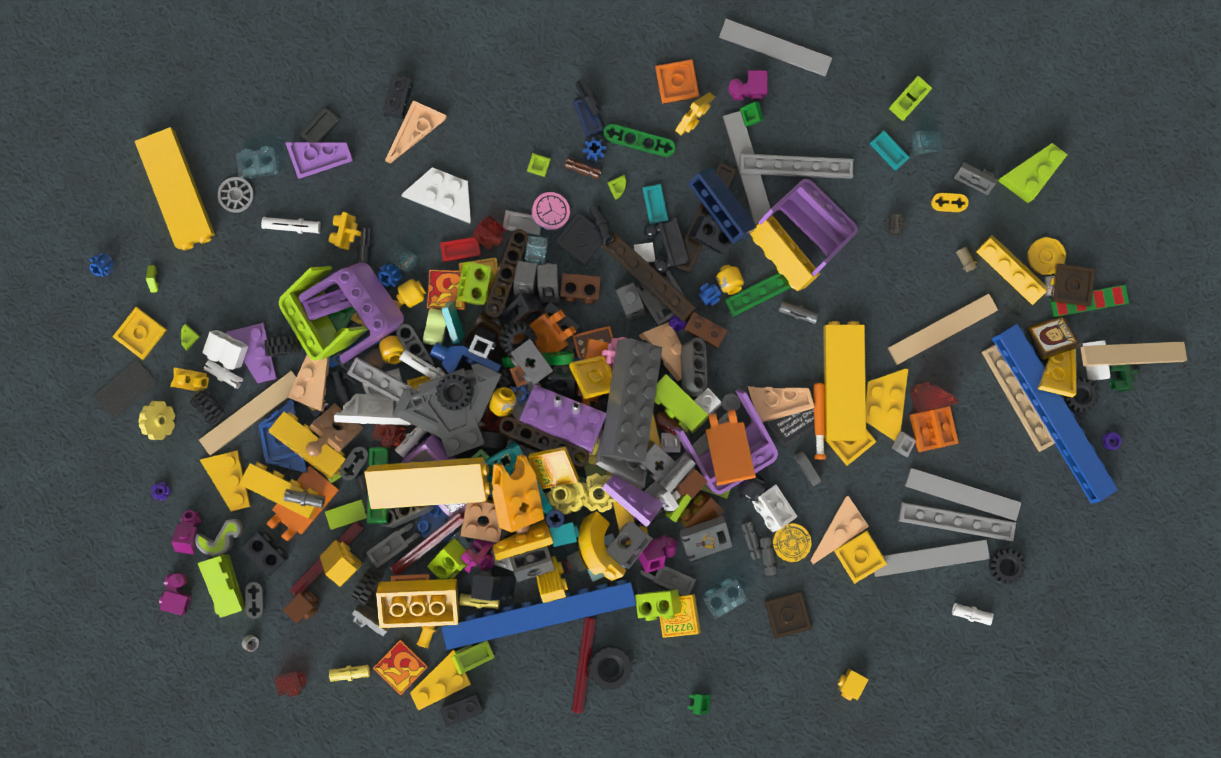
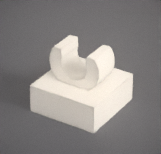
[661,433,680,452]
[655,490,681,511]

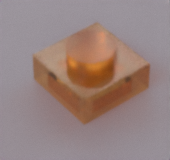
[362,347,388,370]

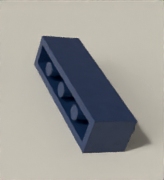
[688,167,757,244]

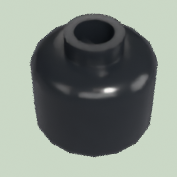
[737,473,766,502]

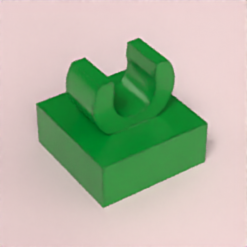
[740,102,764,127]
[687,693,711,715]

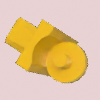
[328,212,362,250]
[171,367,209,391]

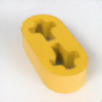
[931,193,969,212]

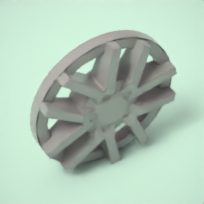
[218,177,254,213]

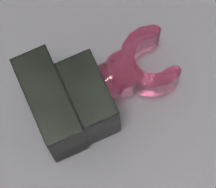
[561,550,588,573]

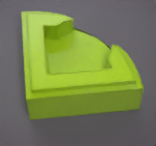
[607,175,626,200]
[146,265,159,293]
[181,324,200,351]

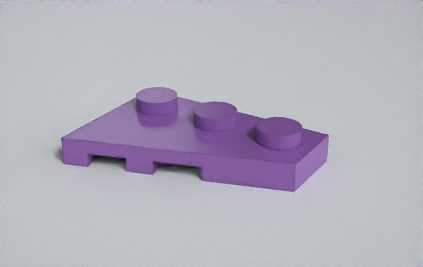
[285,142,353,179]
[226,323,277,383]
[602,474,665,527]

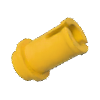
[417,626,436,648]

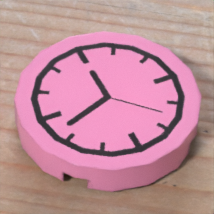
[532,192,570,230]

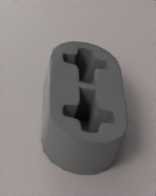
[340,447,368,481]
[794,451,821,487]
[245,582,265,619]

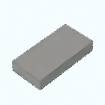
[502,210,541,236]
[660,455,696,493]

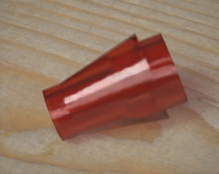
[654,410,681,436]

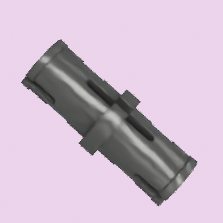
[779,300,819,324]
[284,489,325,509]

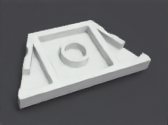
[402,167,471,223]
[335,394,410,425]

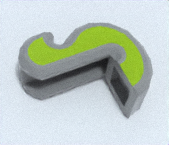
[195,519,244,557]

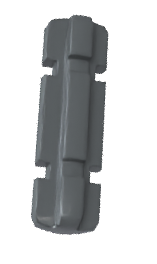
[742,522,762,560]
[759,537,776,576]

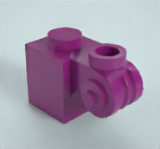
[728,71,767,101]
[172,510,201,555]
[638,535,677,573]
[159,573,192,616]

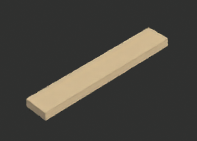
[888,294,998,365]
[1080,342,1187,366]
[982,345,1055,452]
[199,371,296,455]

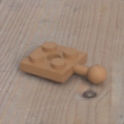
[306,403,364,457]
[460,500,530,543]

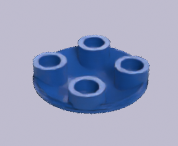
[418,505,455,543]

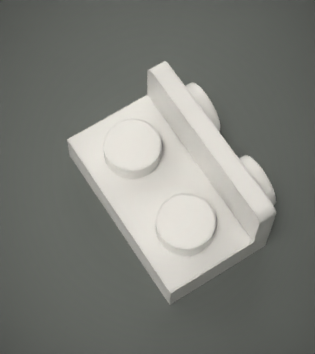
[752,485,798,532]

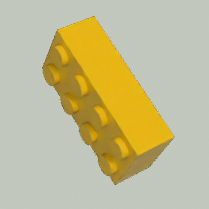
[376,579,459,628]

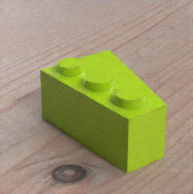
[997,143,1068,203]
[654,374,708,435]
[198,554,245,618]

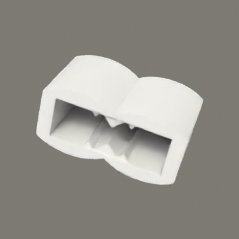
[203,330,248,370]

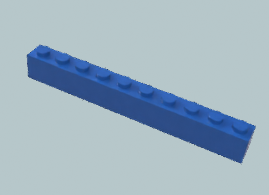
[991,324,1118,503]
[441,579,636,650]

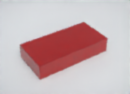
[440,237,481,262]

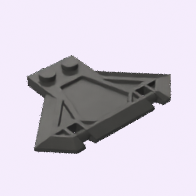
[393,363,502,457]

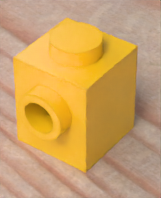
[837,669,868,701]

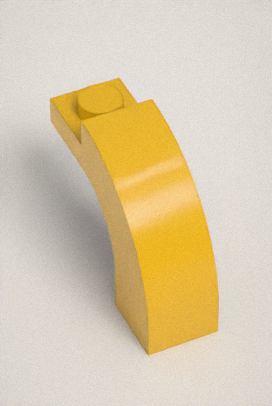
[578,511,626,581]

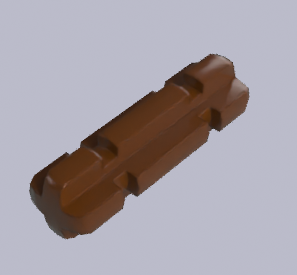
[565,158,601,179]

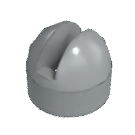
[241,635,259,652]

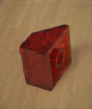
[909,382,960,413]

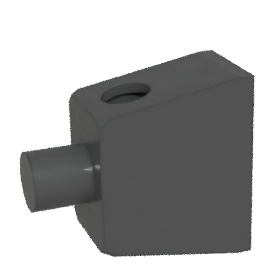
[614,282,645,322]

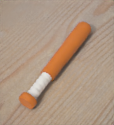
[813,383,826,459]

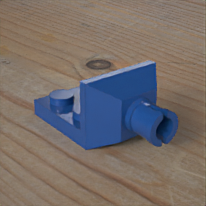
[430,342,503,374]

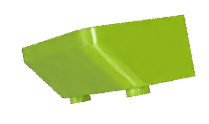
[279,266,368,361]

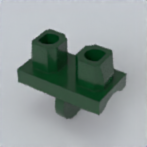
[1109,364,1140,392]

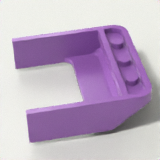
[759,179,858,277]
[299,263,404,364]
[674,389,778,494]

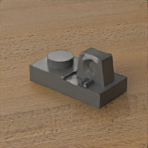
[954,162,997,195]
[352,604,391,637]

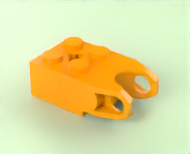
[492,454,544,532]

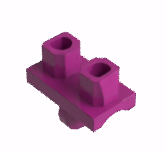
[460,539,495,573]

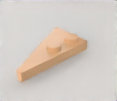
[385,100,447,164]
[811,496,869,564]

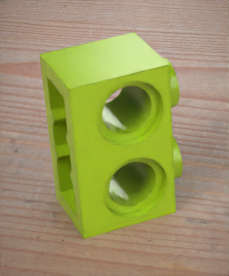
[889,76,932,121]
[456,262,492,305]
[427,538,467,579]
[635,589,681,621]

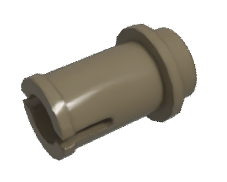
[956,247,977,272]

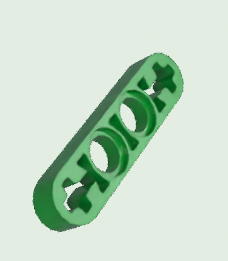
[604,124,675,157]
[502,351,575,367]

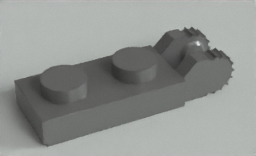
[366,522,421,568]
[640,565,696,595]

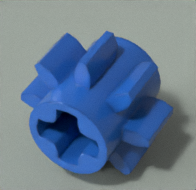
[583,137,606,162]
[89,252,114,277]
[377,263,402,288]
[698,282,721,307]
[510,384,531,407]

